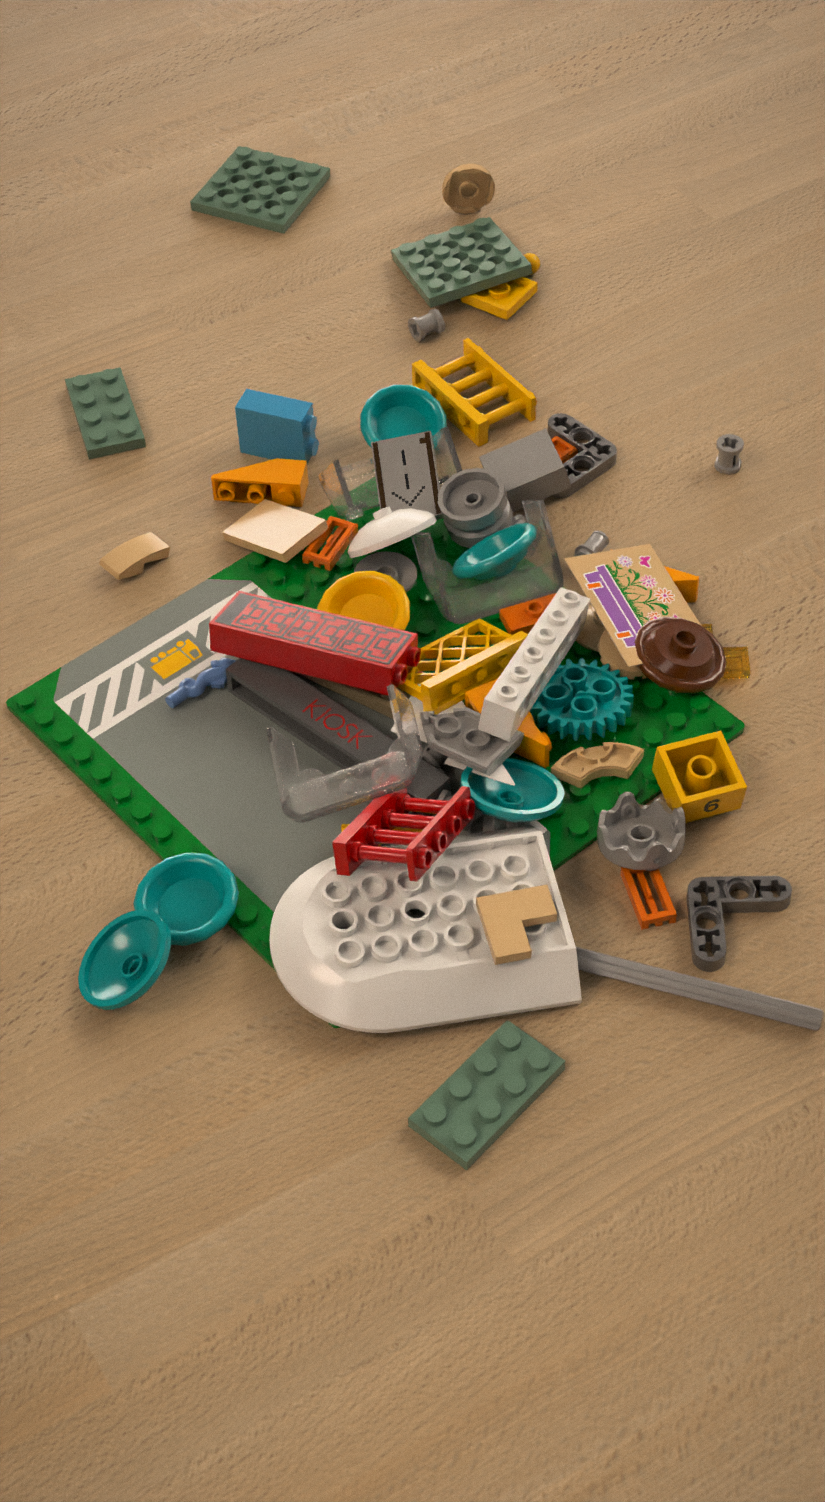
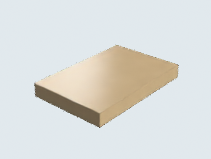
[222,499,328,563]

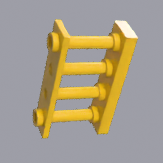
[412,338,537,447]

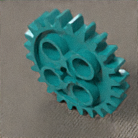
[530,658,634,741]

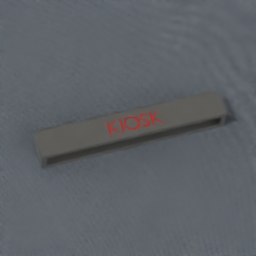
[226,658,450,816]

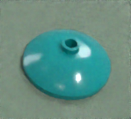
[460,758,564,822]
[78,910,171,1010]

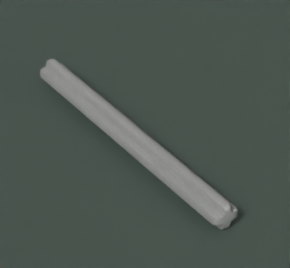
[576,947,823,1030]

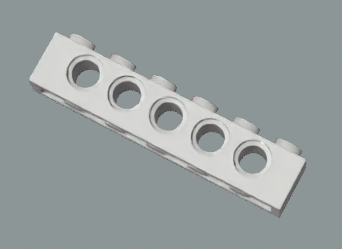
[478,587,590,742]

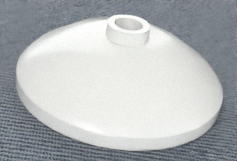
[348,506,437,558]

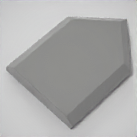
[420,707,524,776]

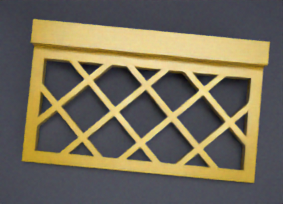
[398,618,528,714]

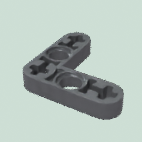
[547,413,617,498]
[686,876,792,972]

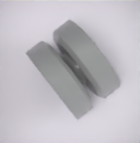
[438,468,513,548]

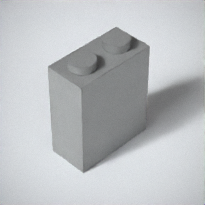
[479,428,571,512]

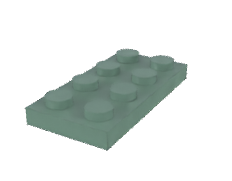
[65,367,146,460]
[408,1020,566,1170]

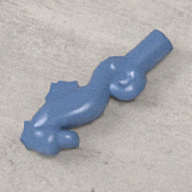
[165,658,236,708]

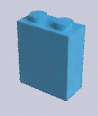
[235,389,319,464]

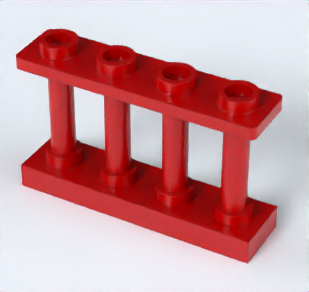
[332,779,475,882]

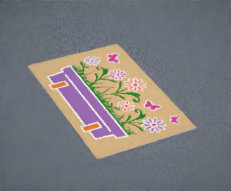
[564,544,701,667]

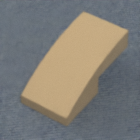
[99,532,170,580]

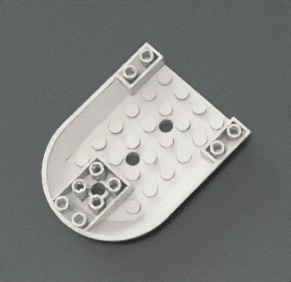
[269,825,582,1033]

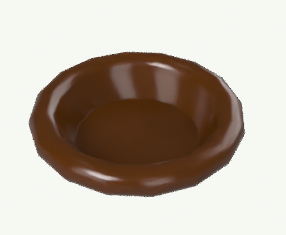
[634,617,727,694]

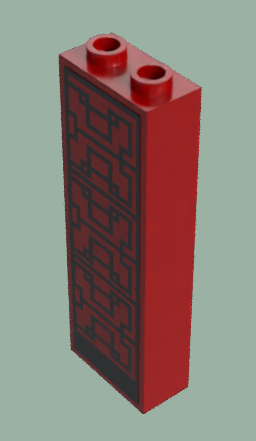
[209,591,421,696]

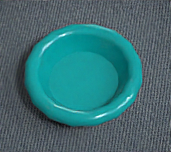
[360,384,447,451]
[452,523,537,580]
[133,852,239,946]

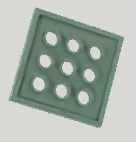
[190,146,331,234]
[391,217,532,308]

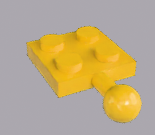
[461,253,540,320]

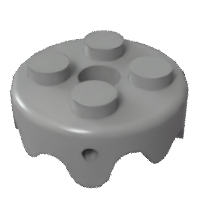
[597,792,685,871]

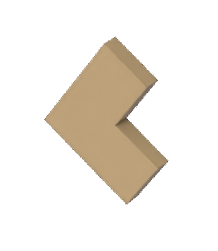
[476,885,557,965]

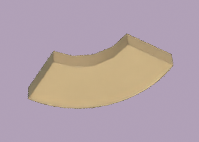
[551,742,644,788]

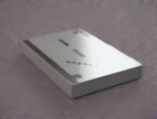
[371,431,443,520]

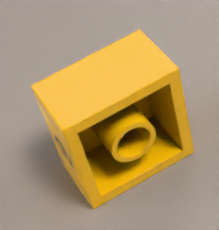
[652,731,747,823]

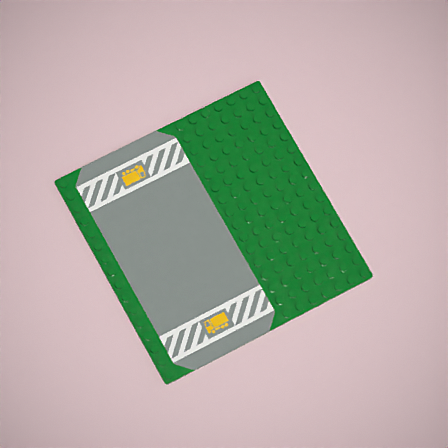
[6,478,745,1028]

